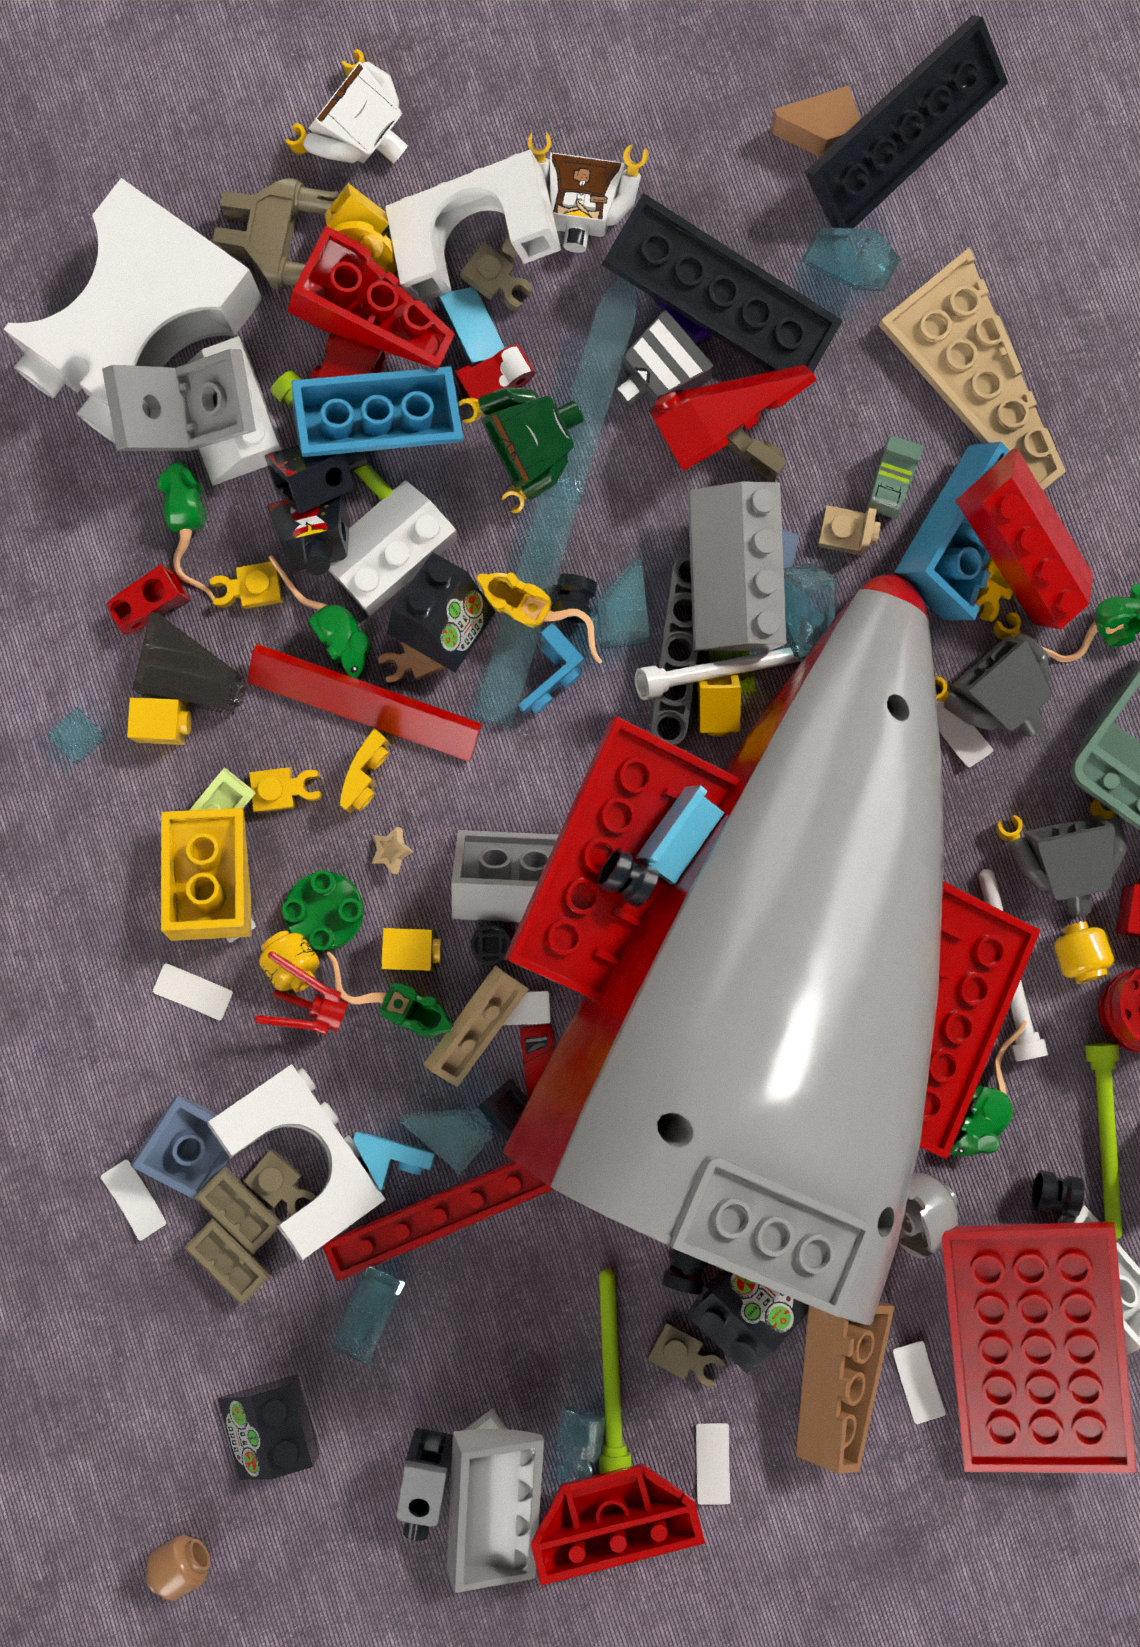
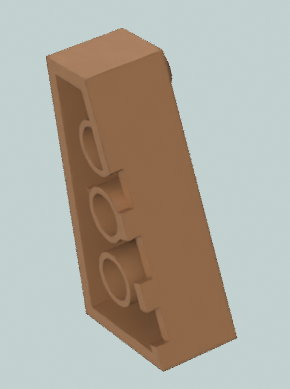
[796,1301,895,1474]

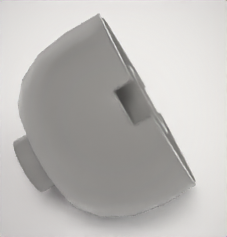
[898,1173,958,1259]

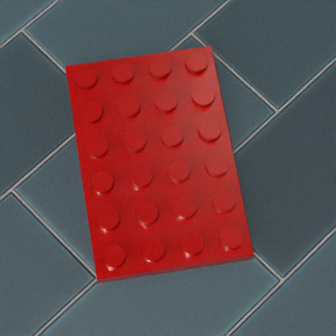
[942,1222,1137,1473]

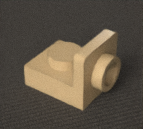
[817,505,881,556]

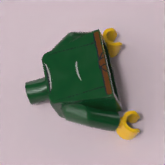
[458,387,584,514]

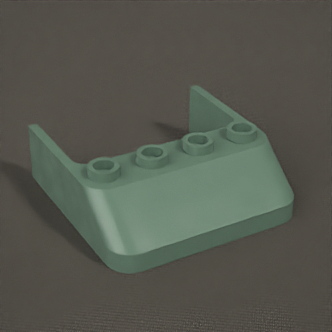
[1070,659,1140,830]

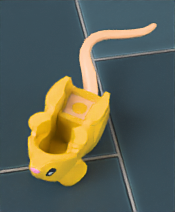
[476,572,602,664]

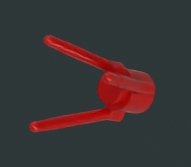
[254,951,348,1035]

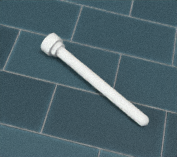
[635,644,812,700]
[979,869,1048,1062]

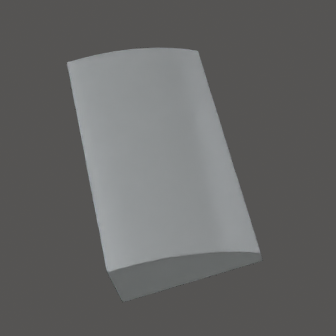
[447,1429,544,1593]

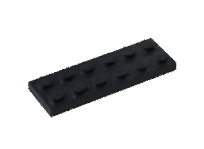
[804,15,1008,237]
[601,193,843,372]

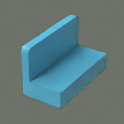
[636,785,724,884]

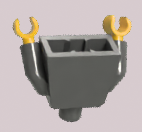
[935,613,1052,737]
[996,799,1127,916]

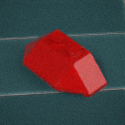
[531,1463,705,1586]

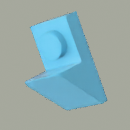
[353,1131,437,1191]

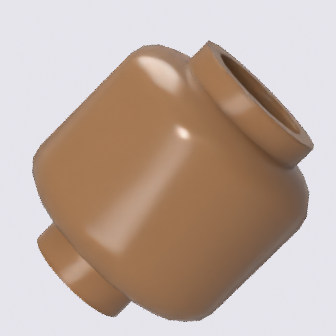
[145,1535,210,1601]

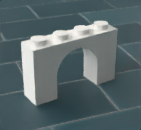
[385,149,561,302]
[208,1064,386,1260]

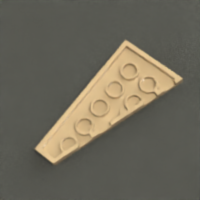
[878,247,1066,491]

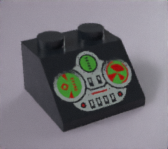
[387,552,495,673]
[687,1270,809,1374]
[218,1374,320,1480]

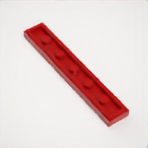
[247,644,482,762]
[322,1160,554,1282]

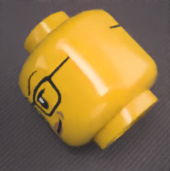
[259,931,320,992]

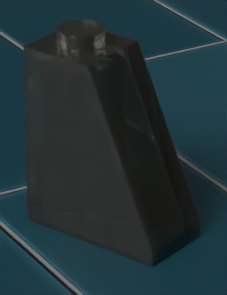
[132,612,246,716]

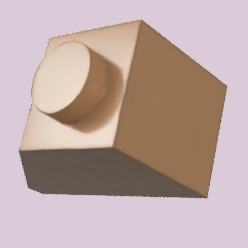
[770,86,860,157]

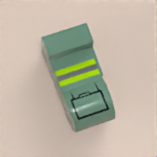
[866,435,924,519]

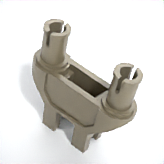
[212,178,338,290]

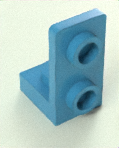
[519,623,584,716]

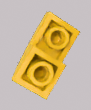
[340,728,390,814]

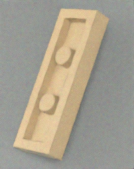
[424,965,529,1087]

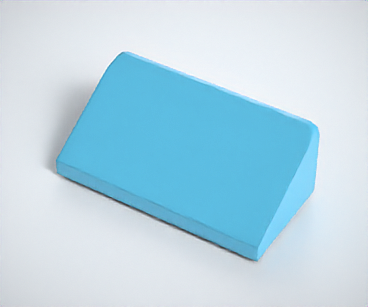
[439,287,505,367]

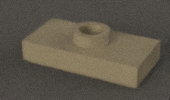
[194,1166,282,1255]
[184,1218,273,1306]

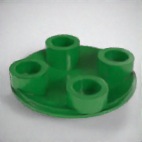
[282,870,364,951]

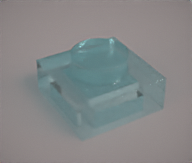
[47,707,107,764]

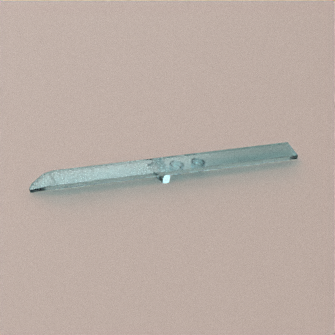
[474,278,637,728]

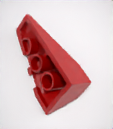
[287,225,455,370]
[648,365,817,471]

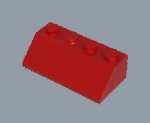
[955,449,1093,630]

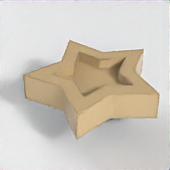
[371,827,414,874]

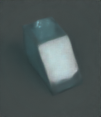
[802,227,901,292]
[590,559,650,649]
[784,563,837,660]
[398,1107,494,1174]
[332,1266,405,1365]

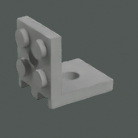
[102,349,256,451]

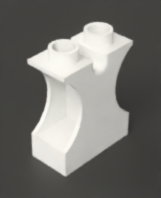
[4,178,263,443]

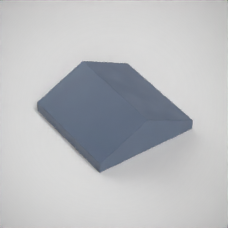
[130,1095,230,1201]

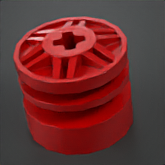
[1098,967,1140,1053]

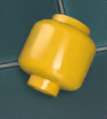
[1054,921,1114,984]

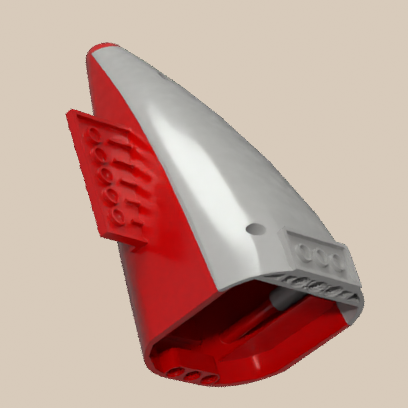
[502,574,1041,1325]

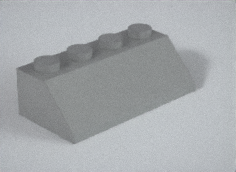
[688,481,786,651]
[451,830,559,922]

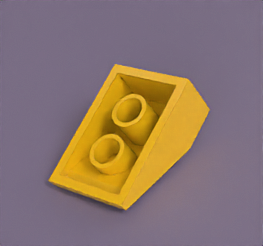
[161,808,252,941]

